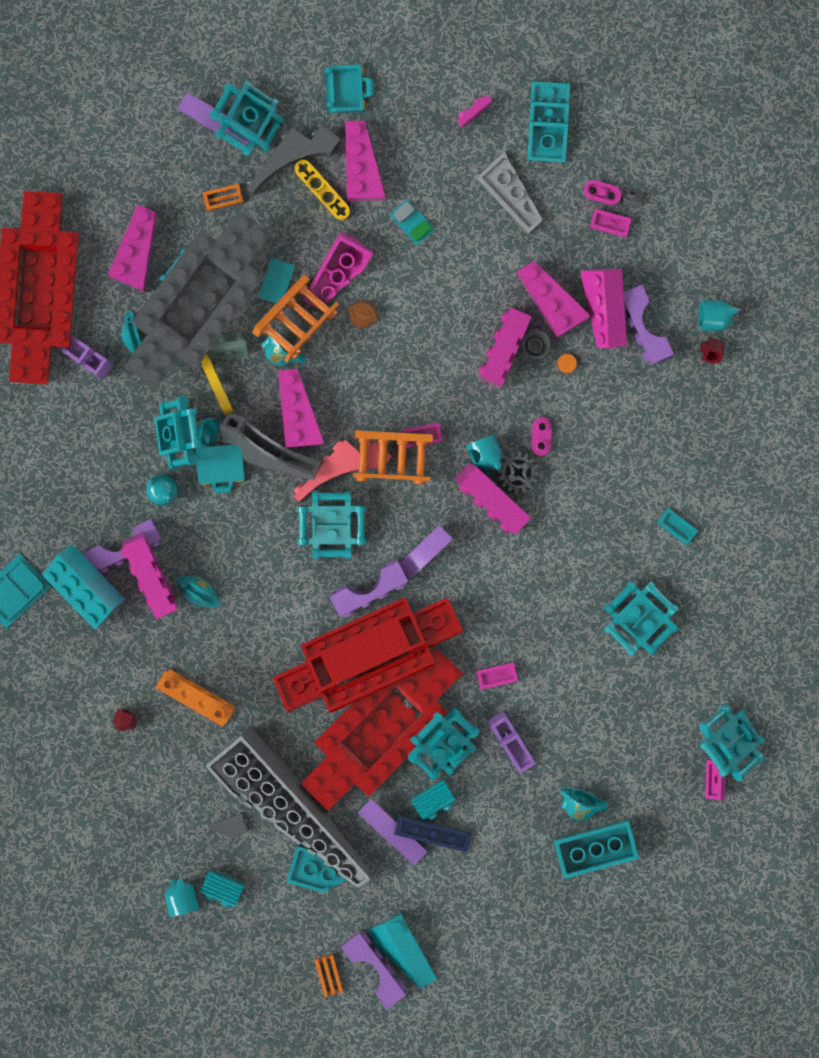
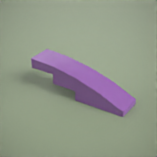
[177,93,249,145]
[358,799,428,866]

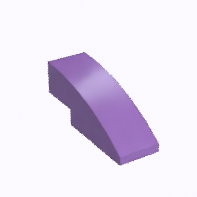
[56,335,114,380]
[400,525,452,579]
[487,711,536,774]

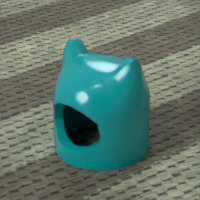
[699,300,739,331]
[466,434,502,475]
[146,474,179,506]
[165,878,200,917]

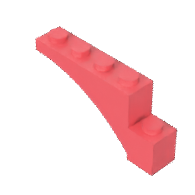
[294,440,392,502]

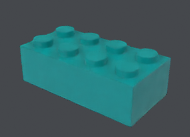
[42,544,125,630]
[553,819,639,879]

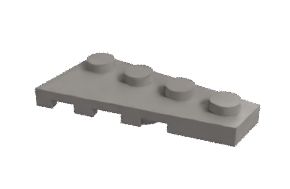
[476,152,543,234]

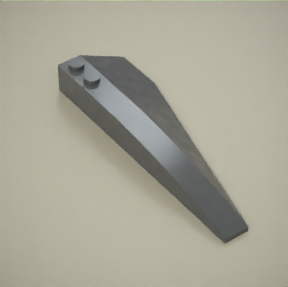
[205,726,372,888]

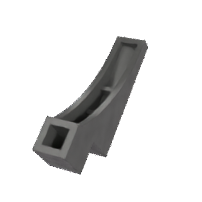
[246,125,341,196]
[220,413,321,480]

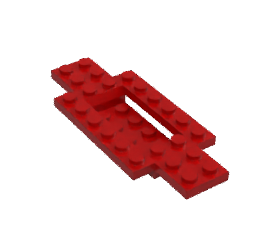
[0,191,79,385]
[272,597,464,713]
[301,646,463,811]

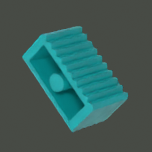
[411,779,456,821]
[200,869,245,908]

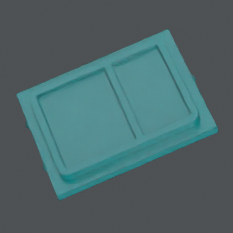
[0,554,51,629]

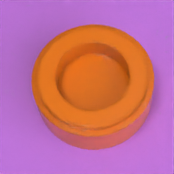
[557,354,577,373]

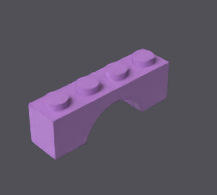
[624,285,674,365]
[82,519,163,574]
[329,558,408,617]
[341,931,406,1009]

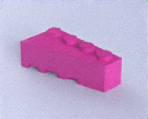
[345,121,386,202]
[107,205,158,293]
[517,261,591,338]
[580,268,627,349]
[478,307,531,388]
[278,369,325,449]
[454,463,531,535]
[120,532,177,619]

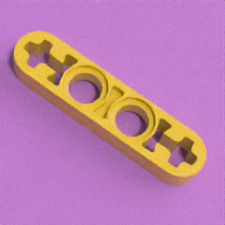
[295,160,350,221]
[200,353,234,416]

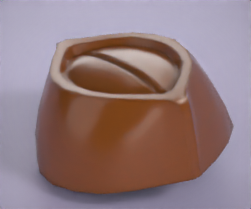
[348,300,378,328]

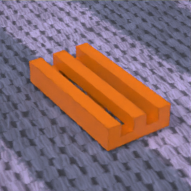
[202,184,244,212]
[314,954,343,997]

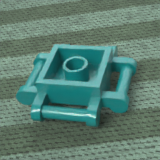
[208,80,285,156]
[154,395,202,470]
[297,491,366,559]
[603,580,679,657]
[699,704,765,782]
[408,708,479,780]

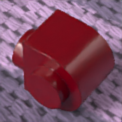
[700,337,725,364]
[112,708,138,732]

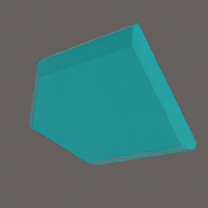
[286,845,346,893]

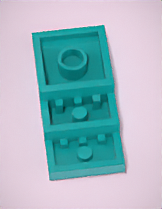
[527,81,570,162]

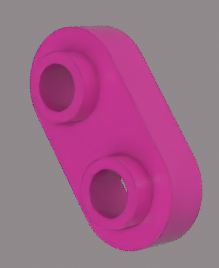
[583,180,621,206]
[531,417,552,456]

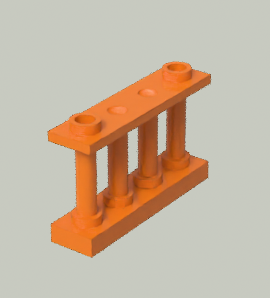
[252,274,339,362]
[352,430,433,484]
[155,669,236,727]

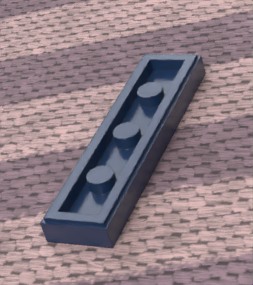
[394,815,472,852]

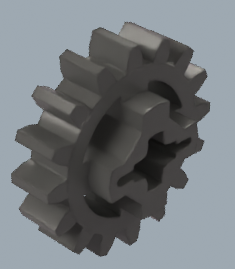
[497,452,539,494]

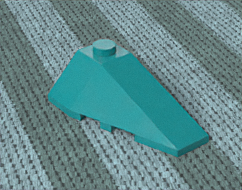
[367,912,437,989]

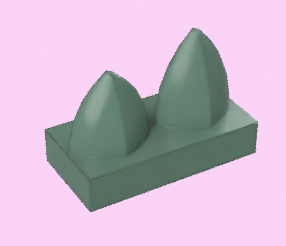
[208,332,248,359]

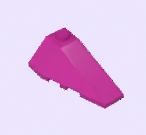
[302,230,373,309]

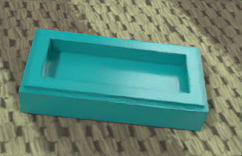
[656,508,699,546]

